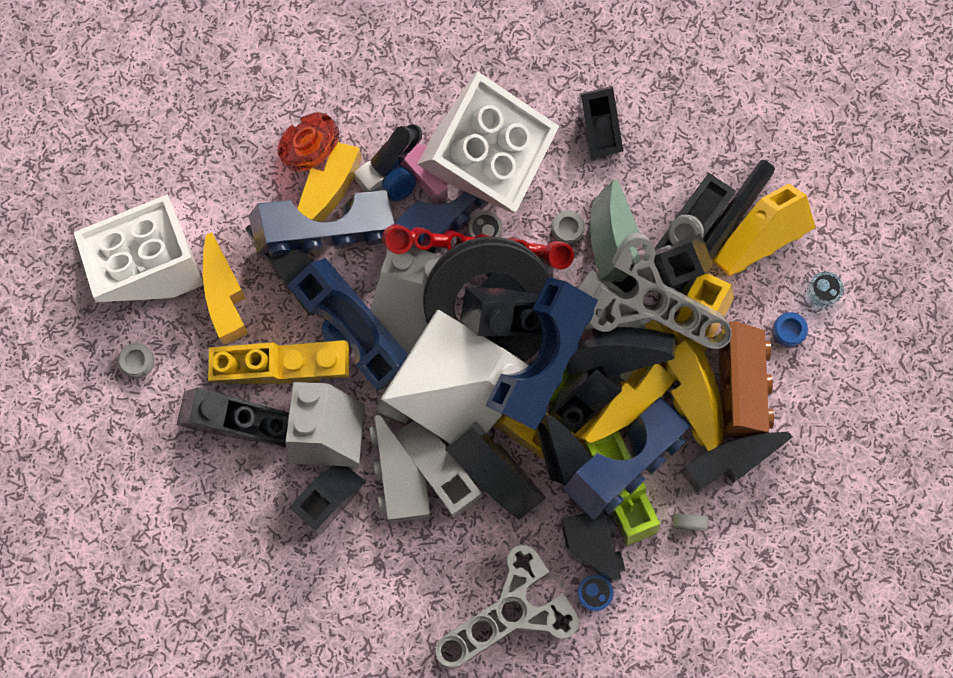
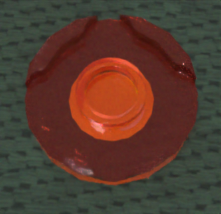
[277,112,340,172]

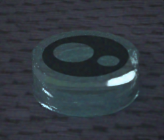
[807,271,844,307]

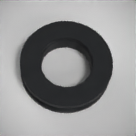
[423,236,550,362]

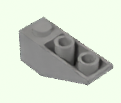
[370,415,431,524]
[394,420,482,519]

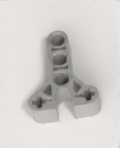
[590,232,732,349]
[436,545,579,669]

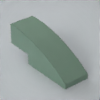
[590,180,640,282]

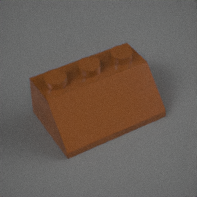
[719,321,774,438]

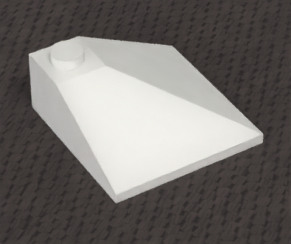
[417,72,559,213]
[74,194,204,302]
[381,310,529,443]

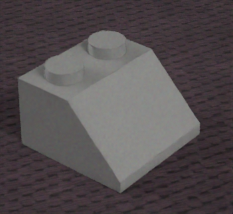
[286,382,365,467]

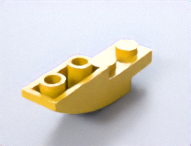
[644,319,724,451]
[208,340,349,384]

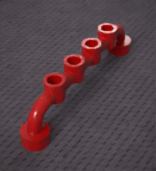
[382,224,574,270]

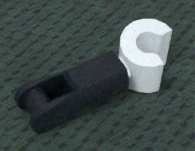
[354,124,423,192]

